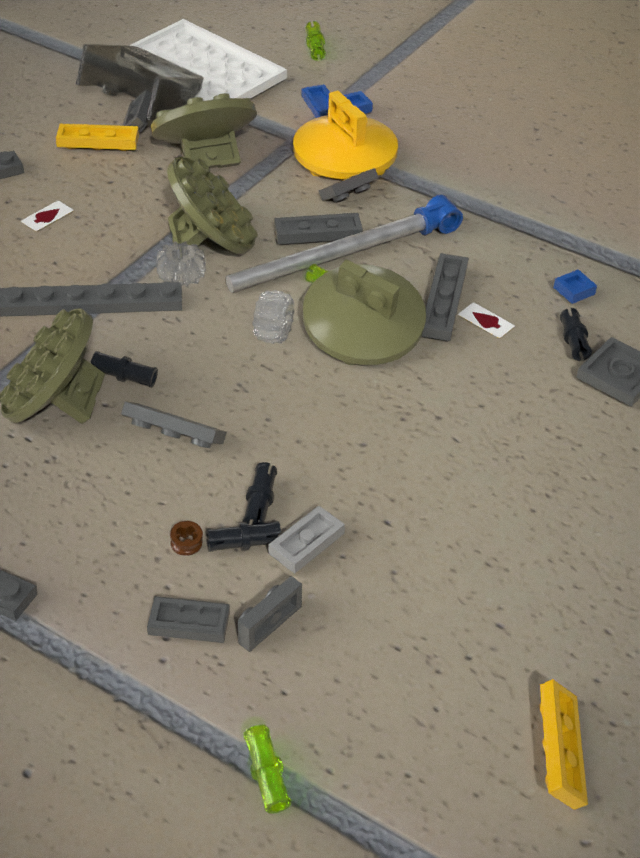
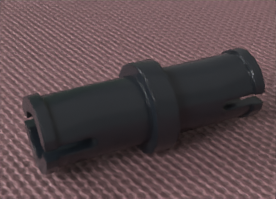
[560,308,592,361]
[91,351,158,388]
[242,462,278,525]
[206,521,281,552]

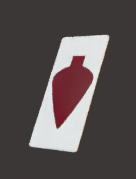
[21,201,74,231]
[458,303,515,338]

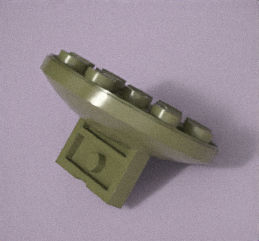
[150,93,257,168]
[167,157,258,258]
[303,259,426,365]
[0,308,105,424]

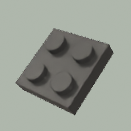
[576,337,640,407]

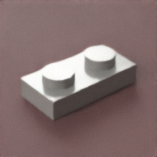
[269,506,345,574]

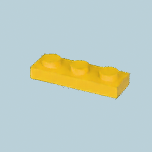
[56,123,139,151]
[540,679,588,810]

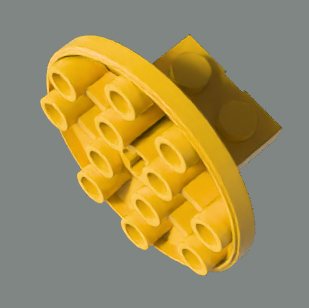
[293,90,398,179]

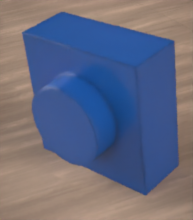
[344,91,373,114]
[553,269,597,304]

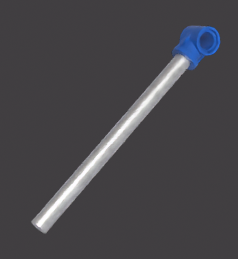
[226,195,463,293]

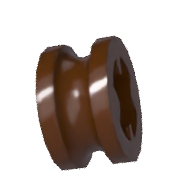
[170,521,203,556]

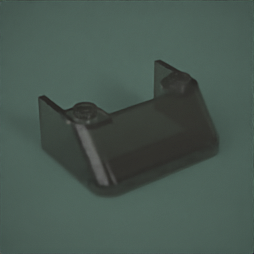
[76,44,204,120]

